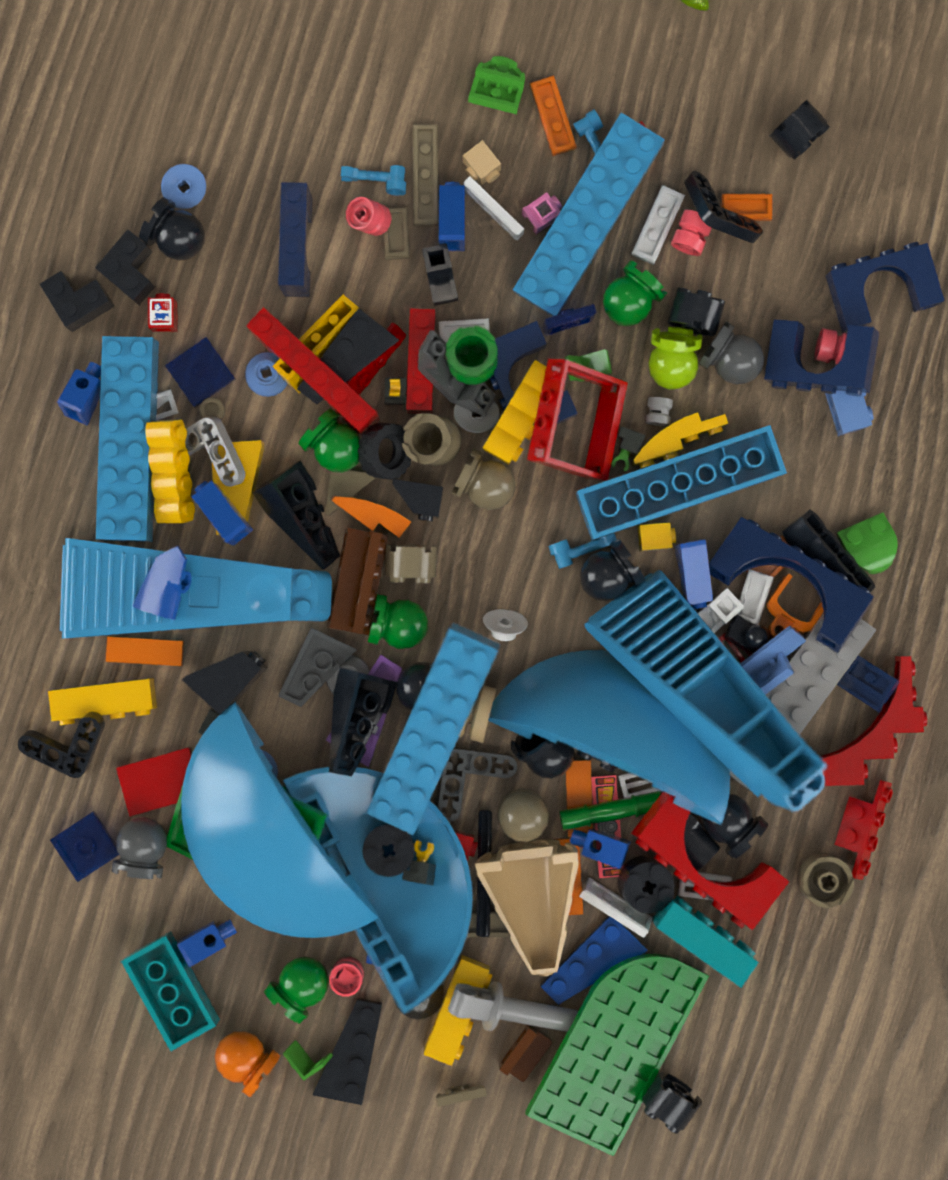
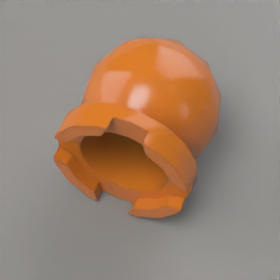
[214,1031,280,1098]

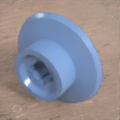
[161,164,206,209]
[245,352,288,397]

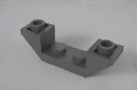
[418,330,496,415]

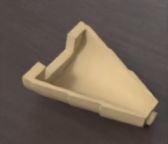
[475,839,579,976]

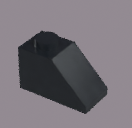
[392,479,444,522]

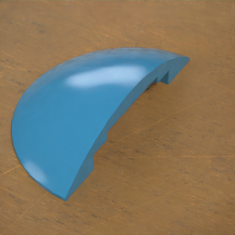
[488,650,730,825]
[181,702,379,938]
[283,767,472,1014]

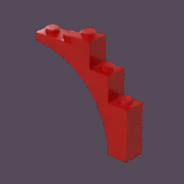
[819,656,927,786]

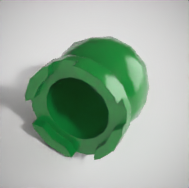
[603,260,668,327]
[446,326,498,385]
[298,408,361,473]
[367,594,428,649]
[264,956,329,1024]

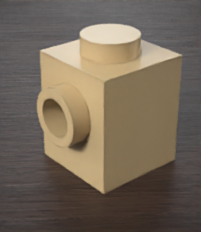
[463,140,501,185]

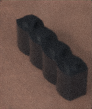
[782,510,875,593]

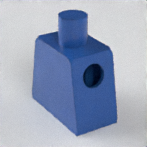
[57,362,101,426]
[570,829,631,869]
[177,919,237,967]

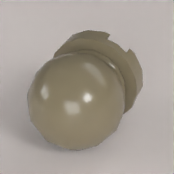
[402,413,462,466]
[451,449,516,510]
[498,788,549,842]

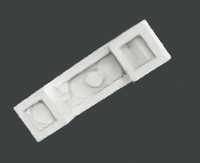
[697,588,745,633]

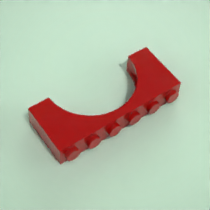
[246,307,380,436]
[631,791,789,931]

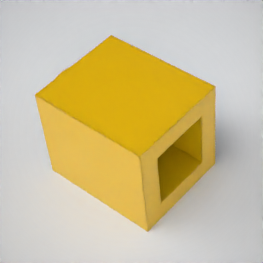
[638,523,676,552]

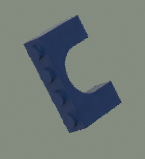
[278,182,313,297]
[826,242,945,333]
[764,319,880,396]
[489,321,578,439]

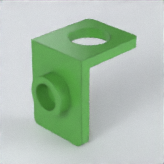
[565,349,612,382]
[283,1040,333,1081]

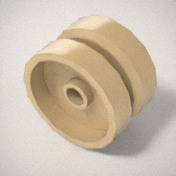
[459,686,497,743]

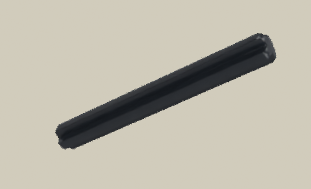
[476,810,492,937]

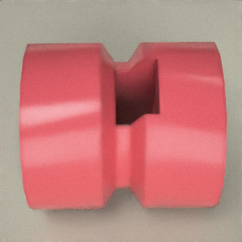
[346,197,392,236]
[671,210,712,256]
[814,328,847,365]
[329,957,364,997]

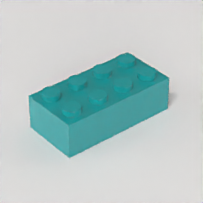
[652,895,759,988]
[121,931,220,1051]

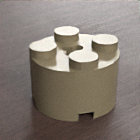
[385,544,437,583]
[797,853,854,908]

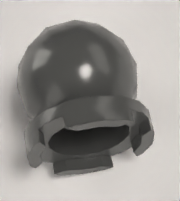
[698,321,764,385]
[111,817,167,879]

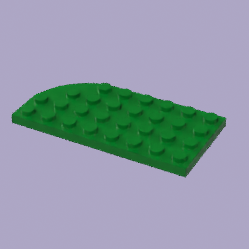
[525,954,709,1157]

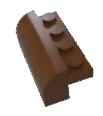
[327,528,388,635]

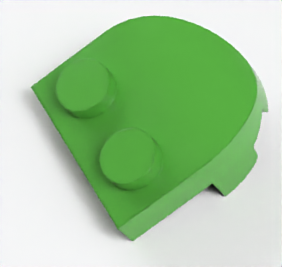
[468,56,525,114]
[837,513,898,574]

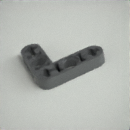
[438,748,517,822]

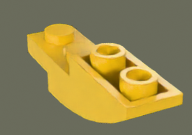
[632,412,728,469]

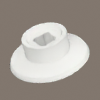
[483,609,528,641]

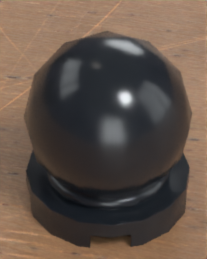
[139,197,205,261]
[580,539,645,601]
[396,662,433,711]
[511,733,574,779]
[703,794,769,859]

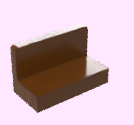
[499,1025,552,1082]

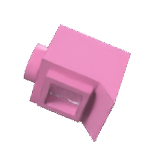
[522,192,562,235]

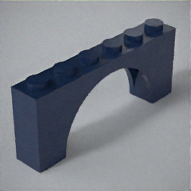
[709,517,874,653]

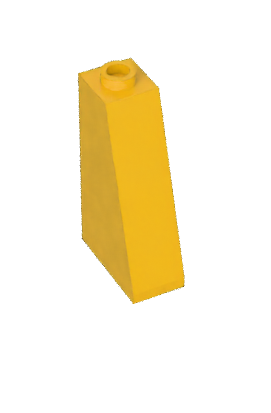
[212,440,264,540]

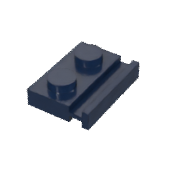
[837,655,900,712]

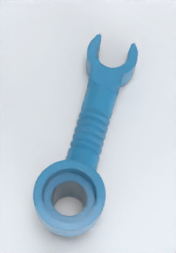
[573,109,603,154]
[341,165,407,196]
[548,533,617,569]

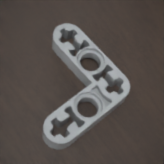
[185,416,246,487]

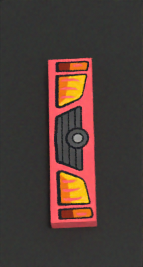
[591,775,624,878]

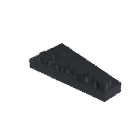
[297,308,399,405]
[312,998,382,1105]

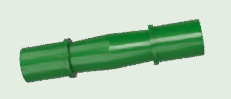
[559,791,660,831]

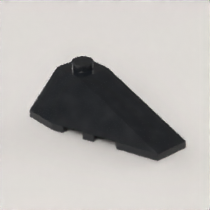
[252,461,340,570]
[329,667,397,777]

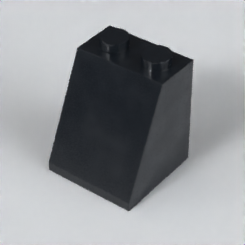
[182,651,267,715]

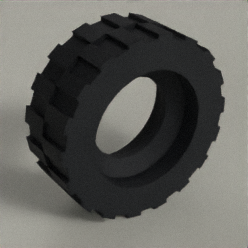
[357,423,411,480]

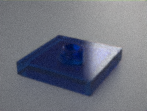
[543,304,597,336]
[165,337,236,408]
[50,811,119,882]

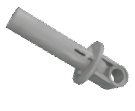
[448,981,578,1032]

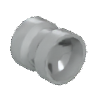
[645,397,673,426]

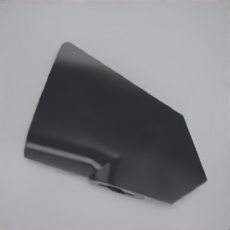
[684,813,721,871]

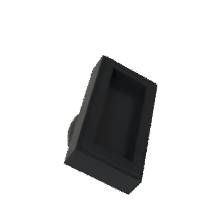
[724,615,772,655]

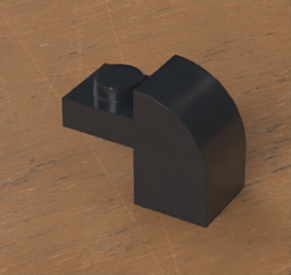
[422,243,459,306]

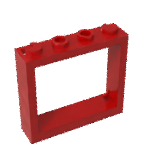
[527,359,628,481]

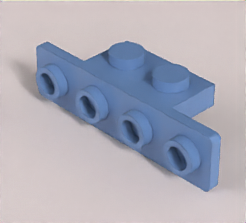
[740,626,806,695]

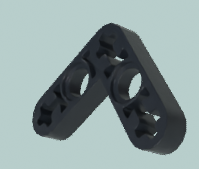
[684,171,763,243]
[17,712,105,778]

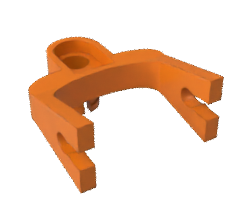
[766,573,823,639]

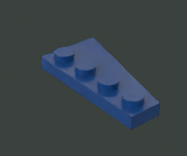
[540,916,648,1005]

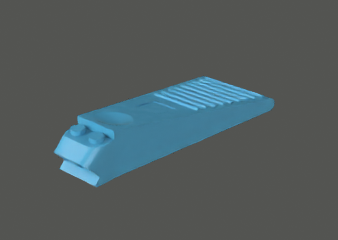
[59,538,332,639]
[585,570,827,811]

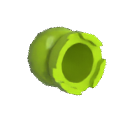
[648,327,702,390]

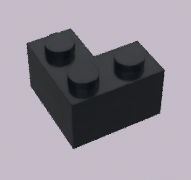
[95,229,155,306]
[40,271,115,332]

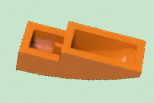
[331,496,411,538]

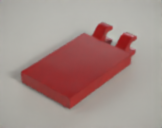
[116,747,192,817]

